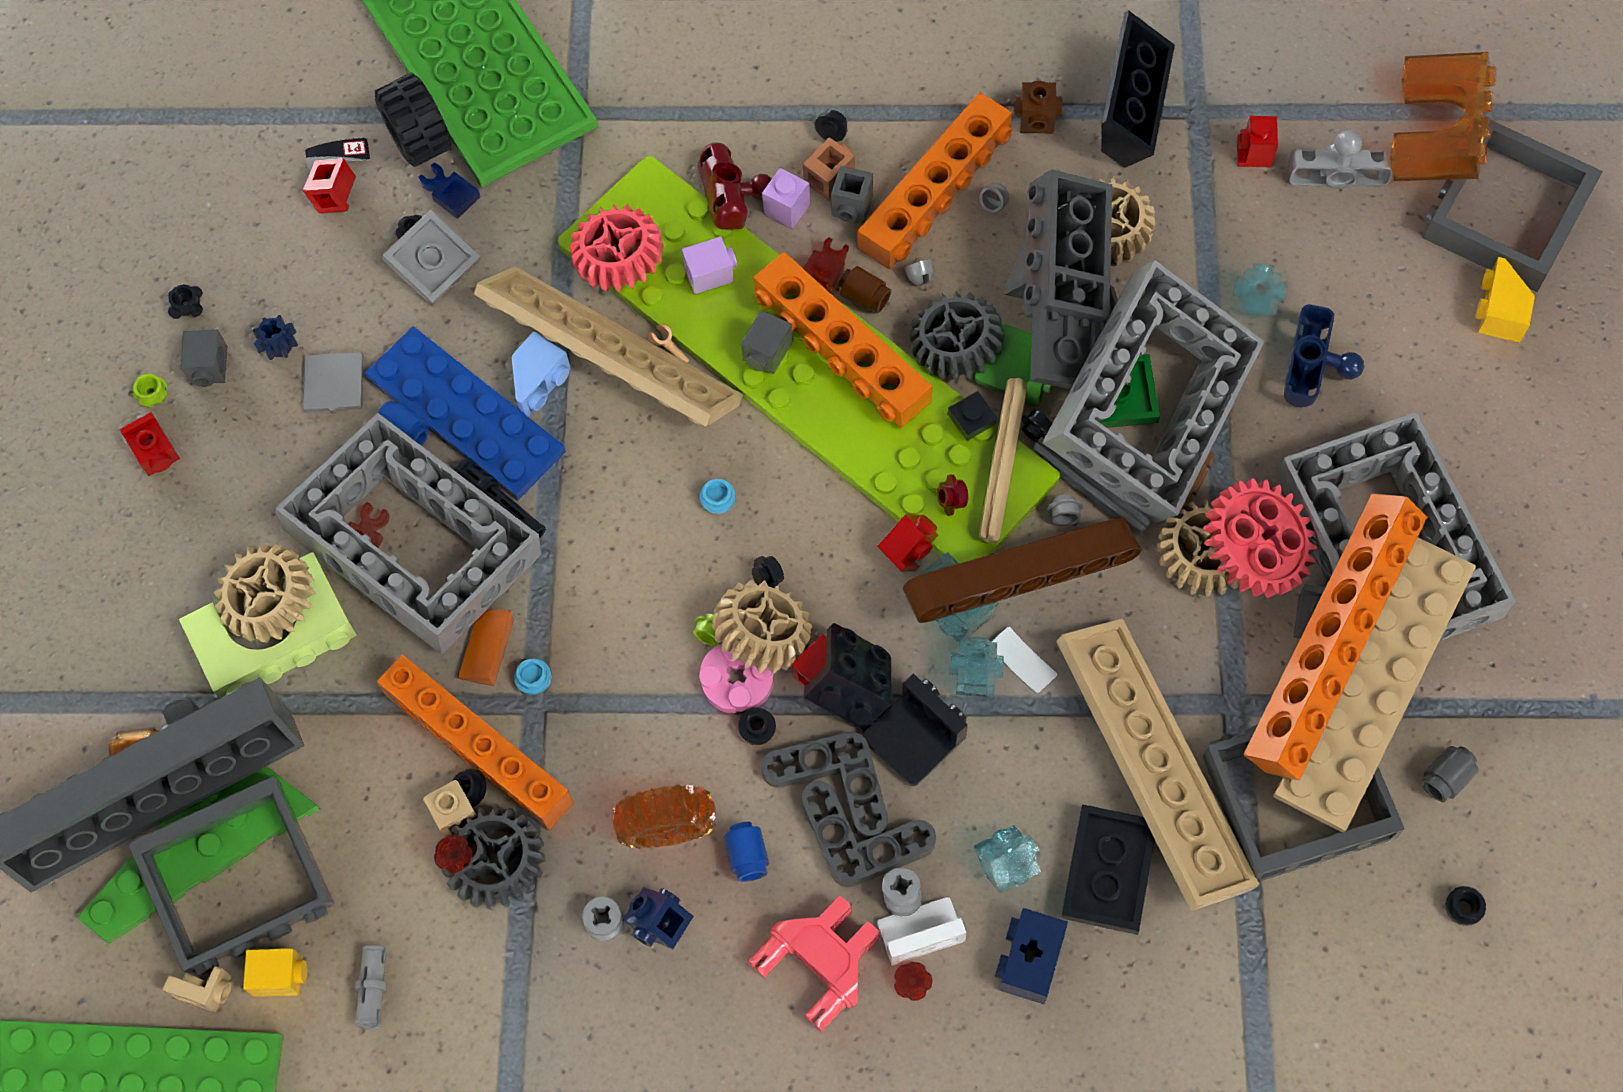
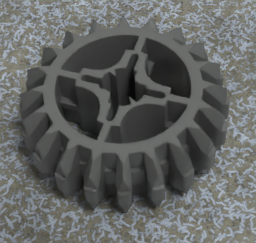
[909,291,1004,382]
[441,805,546,910]

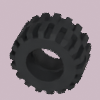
[375,73,451,167]

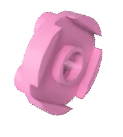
[699,643,773,714]

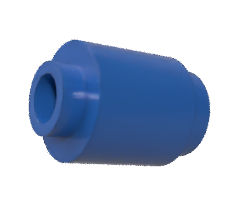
[378,401,429,446]
[724,822,769,882]

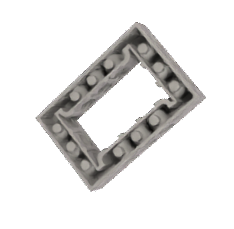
[1042,260,1265,523]
[1276,412,1516,641]
[275,413,541,655]

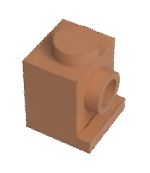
[803,137,855,200]

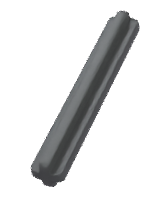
[1032,437,1151,536]

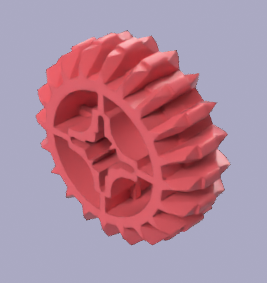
[570,204,664,293]

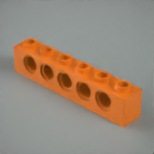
[857,92,1013,270]
[753,251,933,429]
[376,654,574,831]

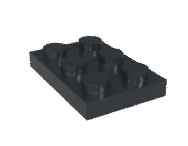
[1061,804,1155,935]

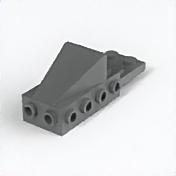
[1005,169,1112,389]

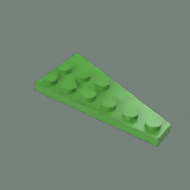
[77,766,320,944]

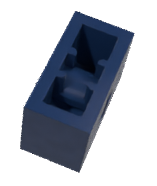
[995,908,1068,1004]

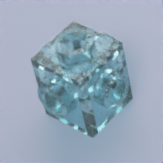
[1234,263,1287,317]
[950,637,1004,697]
[974,825,1041,893]

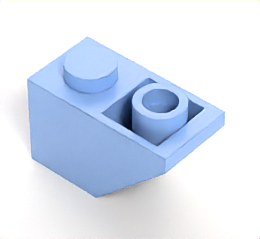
[512,331,571,417]

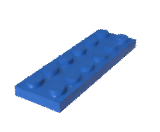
[365,326,566,501]

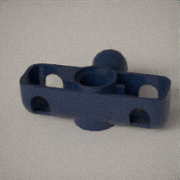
[1284,304,1365,408]

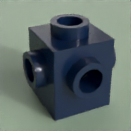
[623,887,694,949]

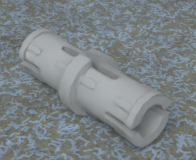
[355,945,387,1029]

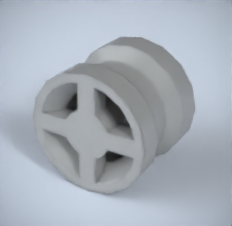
[882,868,922,917]
[582,896,624,942]

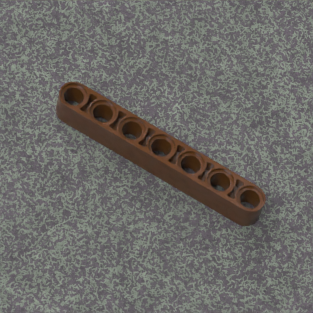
[903,517,1142,623]

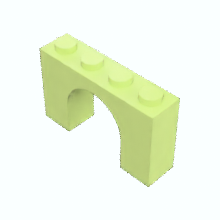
[179,552,357,699]

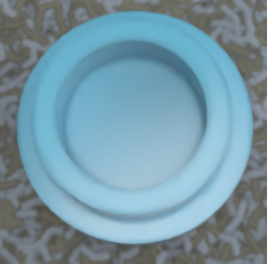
[700,479,736,514]
[514,658,552,695]

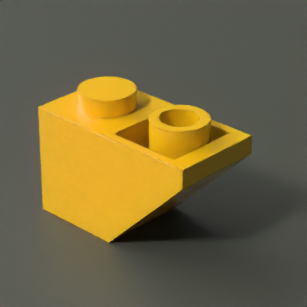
[1475,257,1535,343]

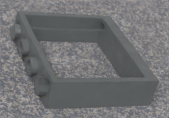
[1423,119,1603,292]
[1203,725,1405,882]
[128,776,335,976]

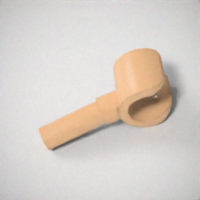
[646,324,690,363]

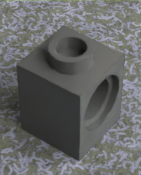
[180,330,228,387]

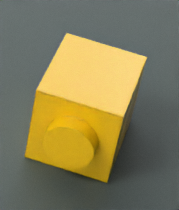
[243,948,307,997]

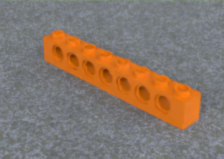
[1243,494,1427,781]

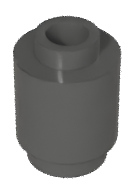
[1421,746,1478,802]

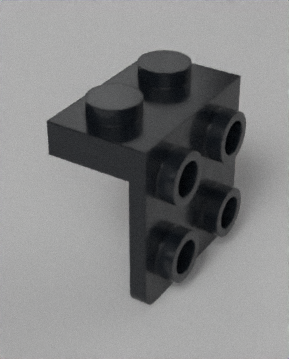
[804,623,892,730]
[863,673,968,786]

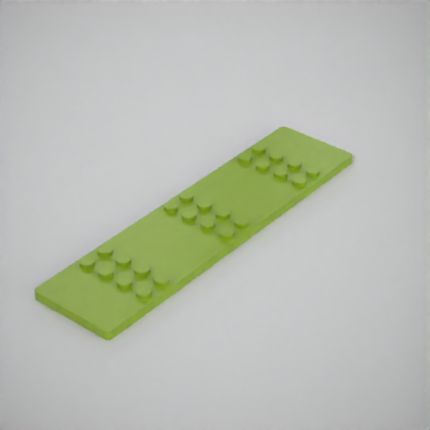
[558,156,1060,565]

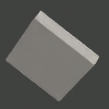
[382,210,480,306]

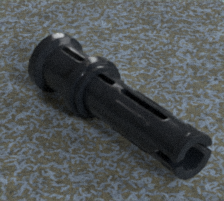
[453,458,546,539]

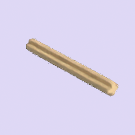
[978,378,1027,543]

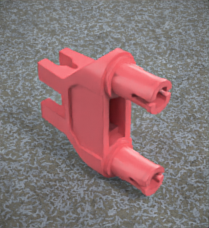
[747,895,879,1032]

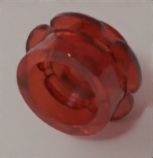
[434,835,473,873]
[894,962,933,1001]

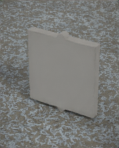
[303,351,363,414]

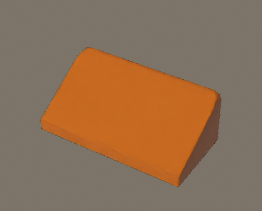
[458,610,514,686]

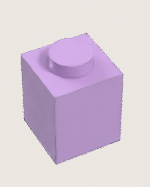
[762,168,810,229]
[682,237,737,294]

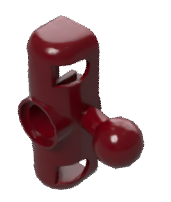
[698,142,772,230]

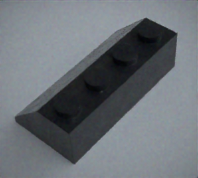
[1101,10,1175,168]

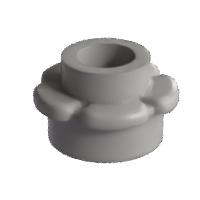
[1047,495,1083,526]

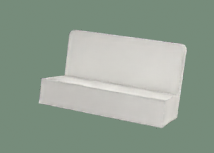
[878,897,966,966]

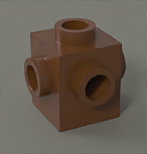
[1014,81,1062,134]

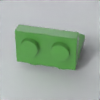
[975,324,1053,406]

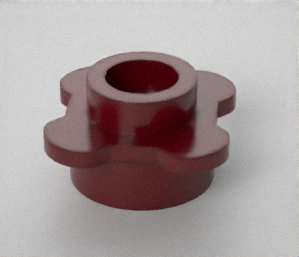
[937,474,969,516]

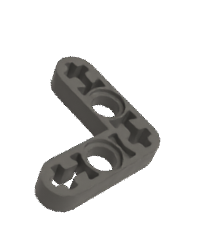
[762,732,888,840]
[802,781,936,887]

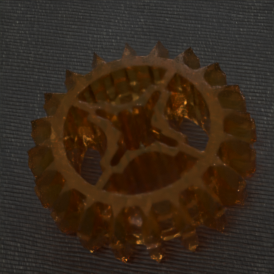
[612,784,717,849]

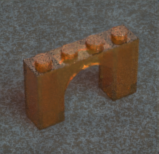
[1390,52,1496,181]

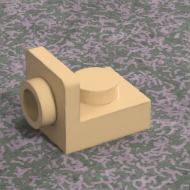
[424,780,478,838]
[162,966,232,1013]

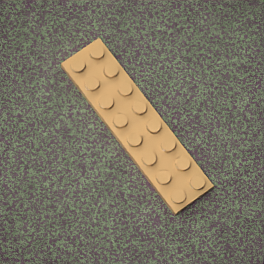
[474,266,743,427]
[1273,537,1476,832]
[1056,618,1260,911]

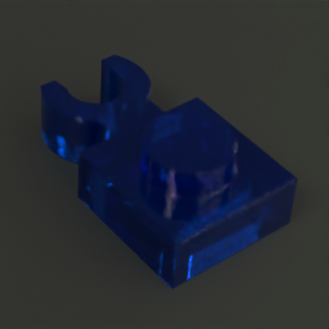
[419,163,481,219]

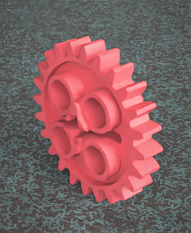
[1203,478,1317,598]

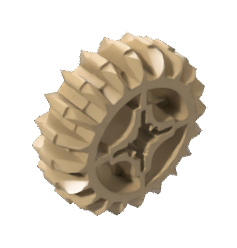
[1097,177,1156,266]
[1157,499,1240,597]
[214,543,316,643]
[712,580,813,674]

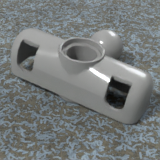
[1289,129,1394,188]

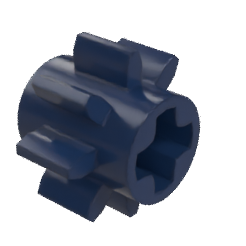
[252,315,298,360]

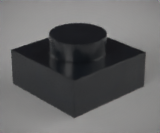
[947,391,997,441]

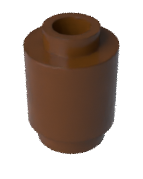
[838,266,892,313]

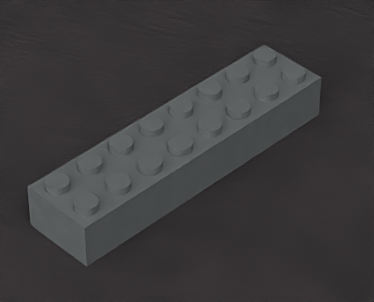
[0,677,305,892]

